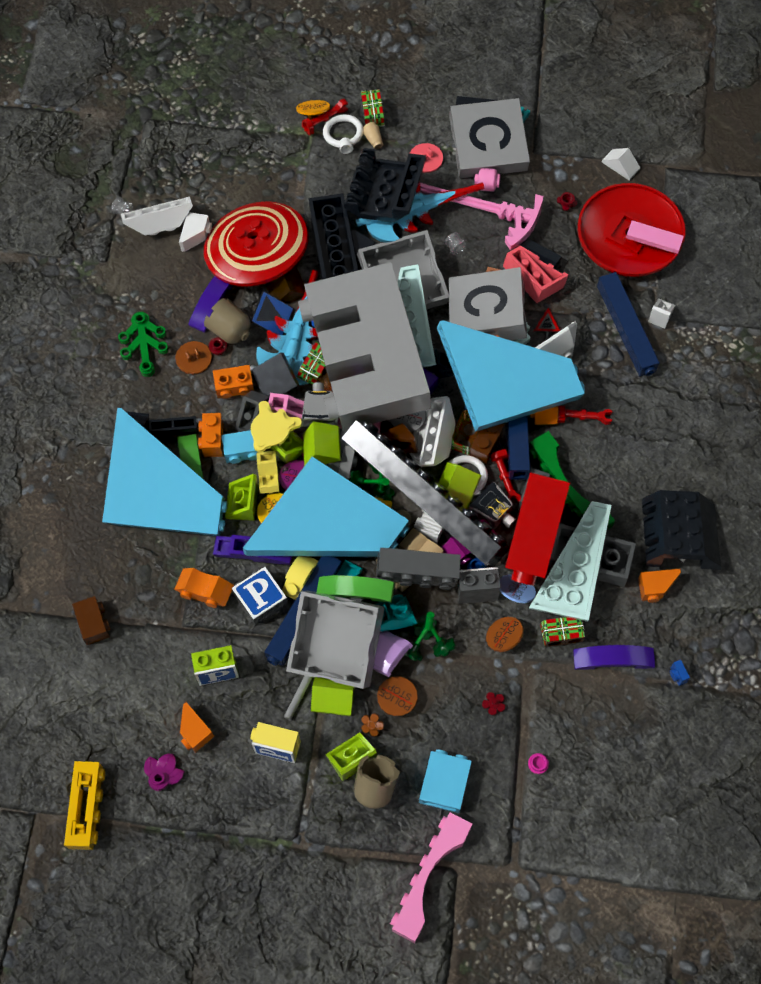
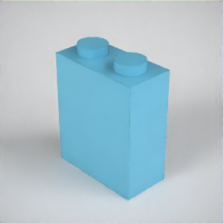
[419,750,471,813]

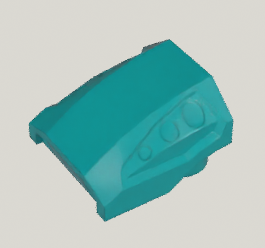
[374,594,418,632]

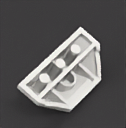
[121,197,193,236]
[535,321,577,358]
[409,396,456,467]

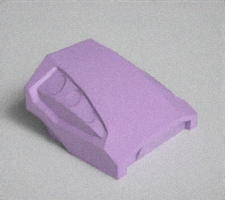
[373,631,413,677]

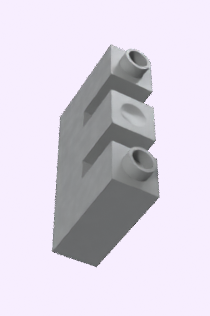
[298,262,431,432]

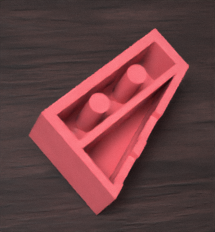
[503,246,569,303]

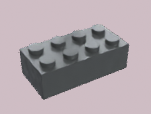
[548,524,636,587]
[376,547,461,590]

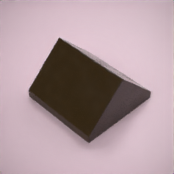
[265,265,305,304]

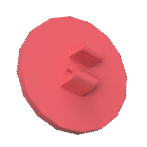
[410,143,443,173]

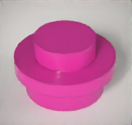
[528,753,549,774]

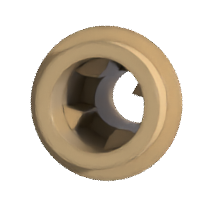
[363,122,383,149]

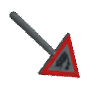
[533,308,560,341]

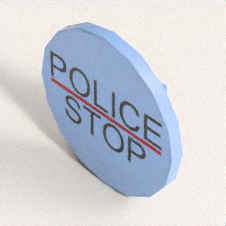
[500,574,536,603]

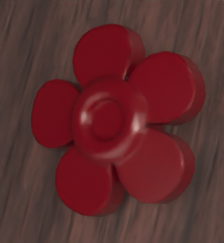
[482,692,505,715]

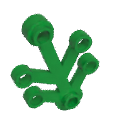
[118,312,169,377]

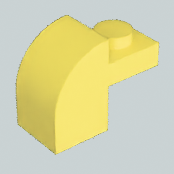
[257,450,279,494]
[282,556,319,600]

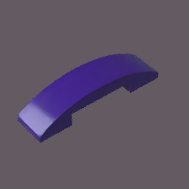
[188,276,233,333]
[573,645,655,670]

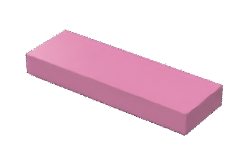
[626,221,684,254]

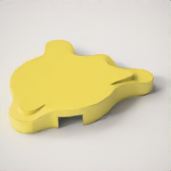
[251,401,302,452]

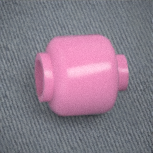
[474,168,500,192]

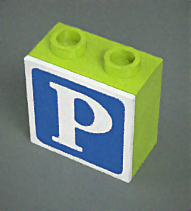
[191,645,239,686]

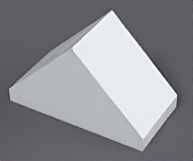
[602,148,640,181]
[648,299,676,329]

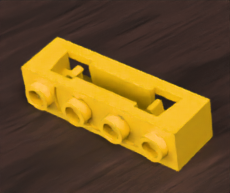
[64,761,105,850]

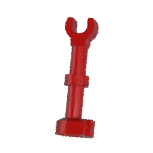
[302,99,348,136]
[557,405,612,425]
[490,449,521,504]

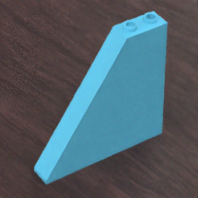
[437,320,585,432]
[102,408,227,536]
[243,457,409,557]

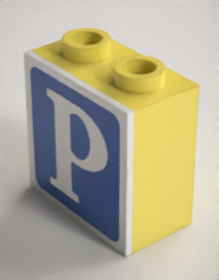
[250,722,301,763]

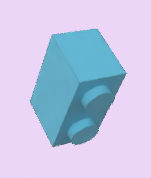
[221,430,257,464]

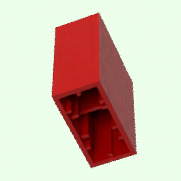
[505,472,570,586]

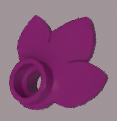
[144,753,184,791]

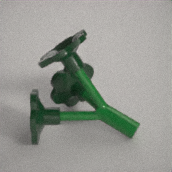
[349,463,394,501]
[405,612,456,661]

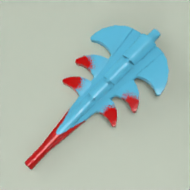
[356,181,485,243]
[256,270,319,385]

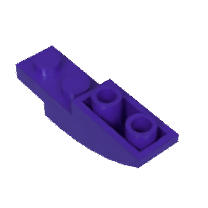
[213,535,292,565]

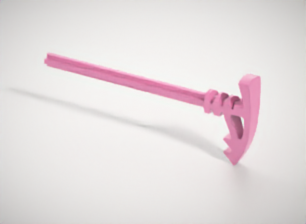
[420,183,543,250]

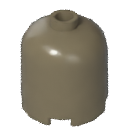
[204,298,251,344]
[354,755,400,809]

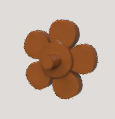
[361,713,384,736]

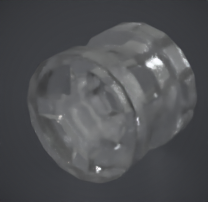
[111,197,133,217]
[444,232,466,255]

